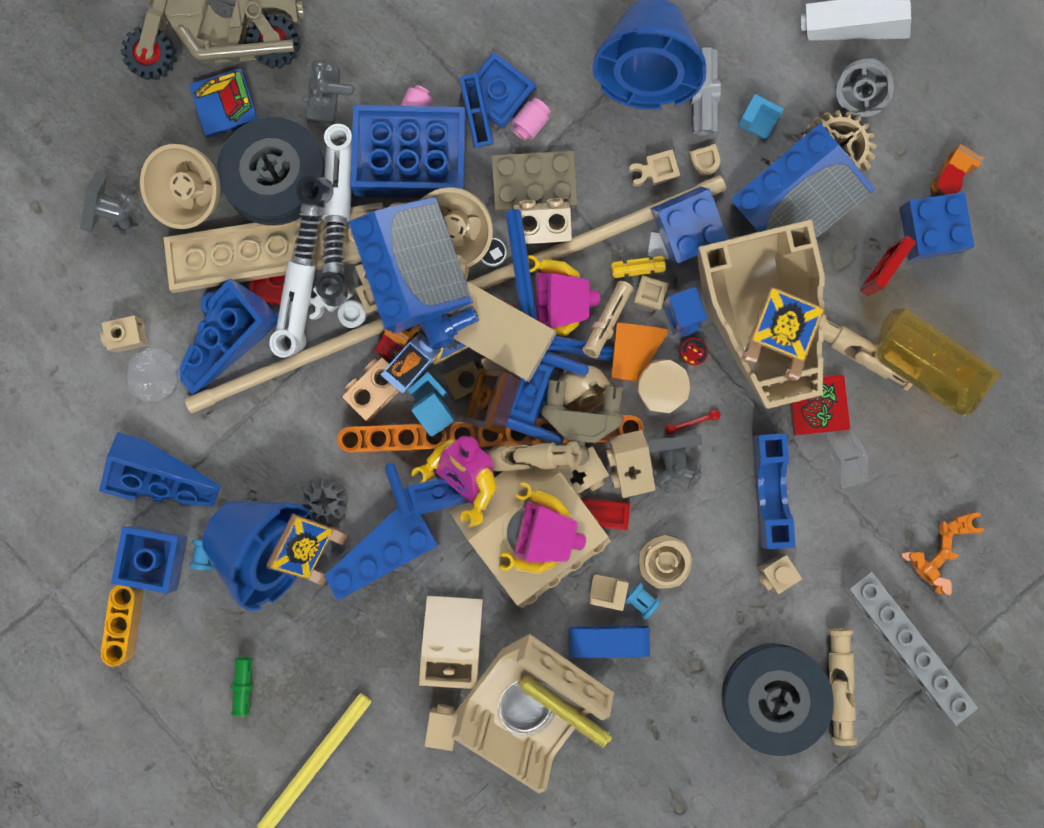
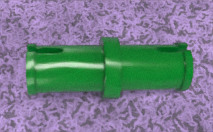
[230,656,254,717]

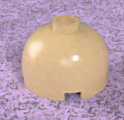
[556,365,612,413]

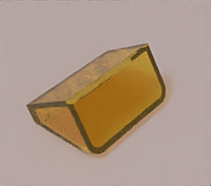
[875,308,1001,415]

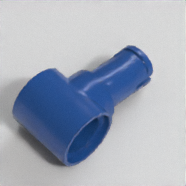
[421,305,480,350]

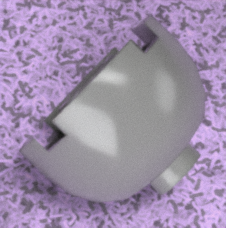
[836,58,894,117]

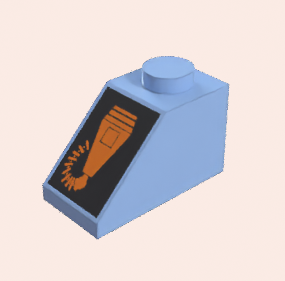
[381,332,442,393]

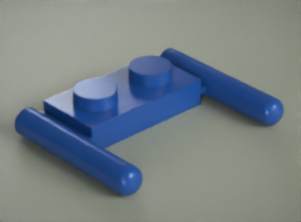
[506,351,589,445]
[385,463,469,518]

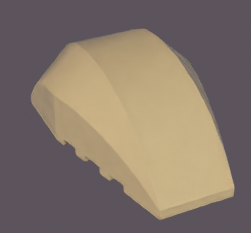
[698,219,825,409]

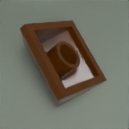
[463,368,521,434]

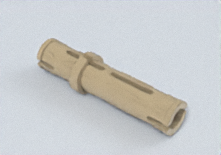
[582,281,634,358]

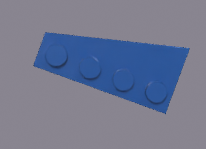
[324,508,440,601]

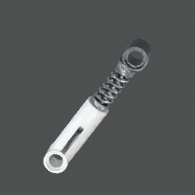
[315,124,352,307]
[270,176,334,358]

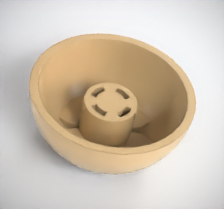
[140,144,221,229]
[421,187,493,268]

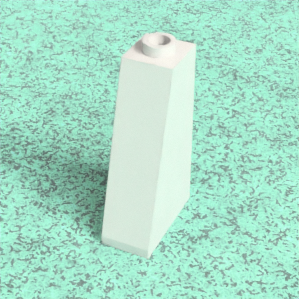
[801,0,911,40]

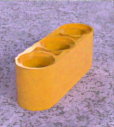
[101,585,143,667]

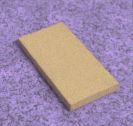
[453,281,557,382]

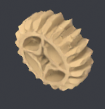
[801,110,877,173]

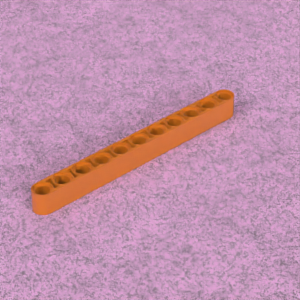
[337,415,644,453]

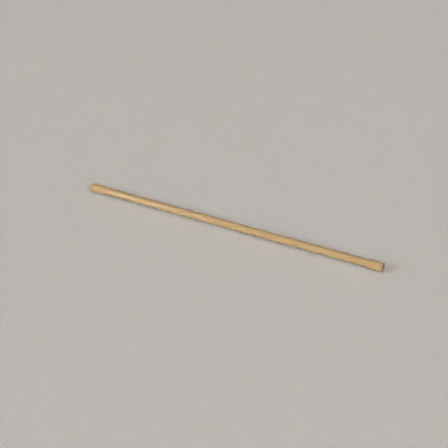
[185,175,726,414]

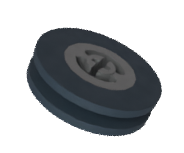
[217,117,325,226]
[722,643,834,756]

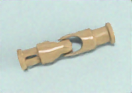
[822,314,920,391]
[483,442,581,471]
[827,628,857,746]

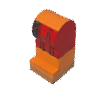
[931,144,984,197]
[375,324,421,363]

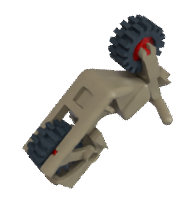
[121,0,305,81]

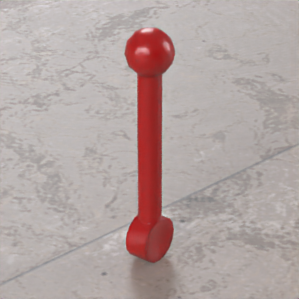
[665,410,721,435]

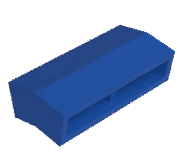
[459,73,494,148]

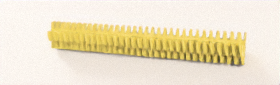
[518,676,612,748]

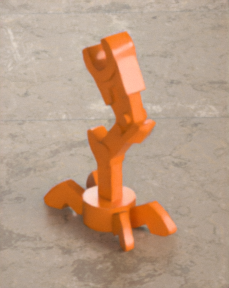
[901,512,984,595]

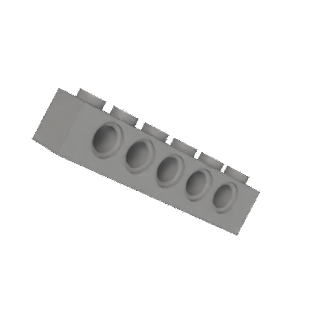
[841,569,978,726]

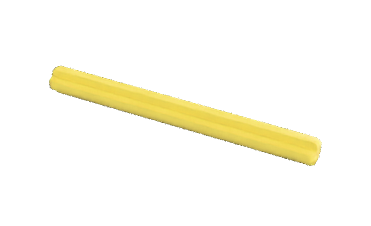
[257,693,371,828]

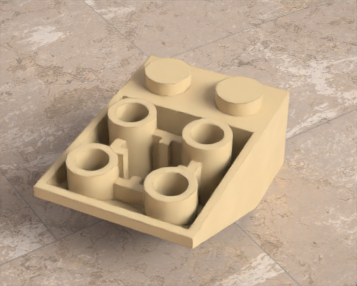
[419,596,483,689]

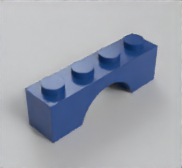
[752,433,796,549]

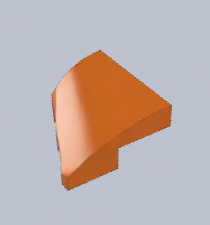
[610,322,668,382]

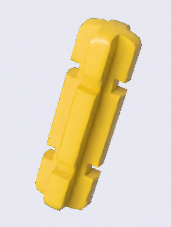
[611,256,666,278]

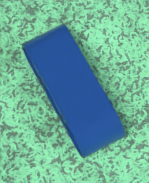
[568,625,650,658]

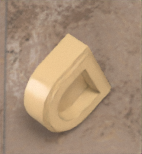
[688,144,720,176]

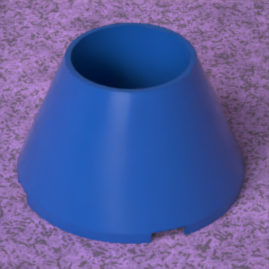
[593,0,706,110]
[202,501,314,611]

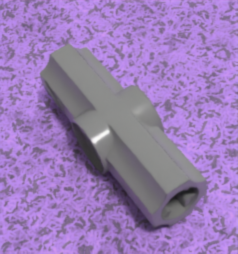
[690,47,721,136]

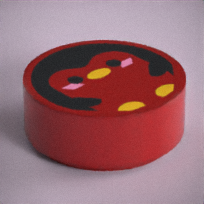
[679,338,708,366]

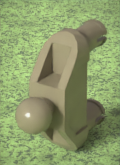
[541,380,624,466]

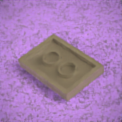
[492,151,577,212]

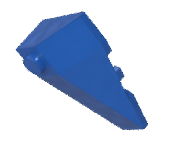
[176,279,278,395]
[99,432,221,507]

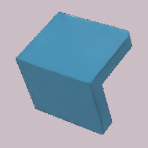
[737,94,784,140]
[407,372,448,402]
[411,390,454,436]

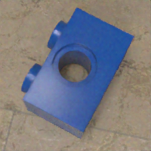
[662,287,707,337]

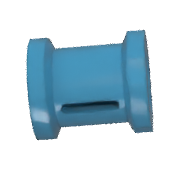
[189,539,214,570]
[625,582,661,620]

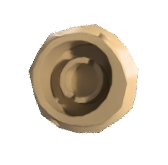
[637,358,690,413]
[639,535,692,589]

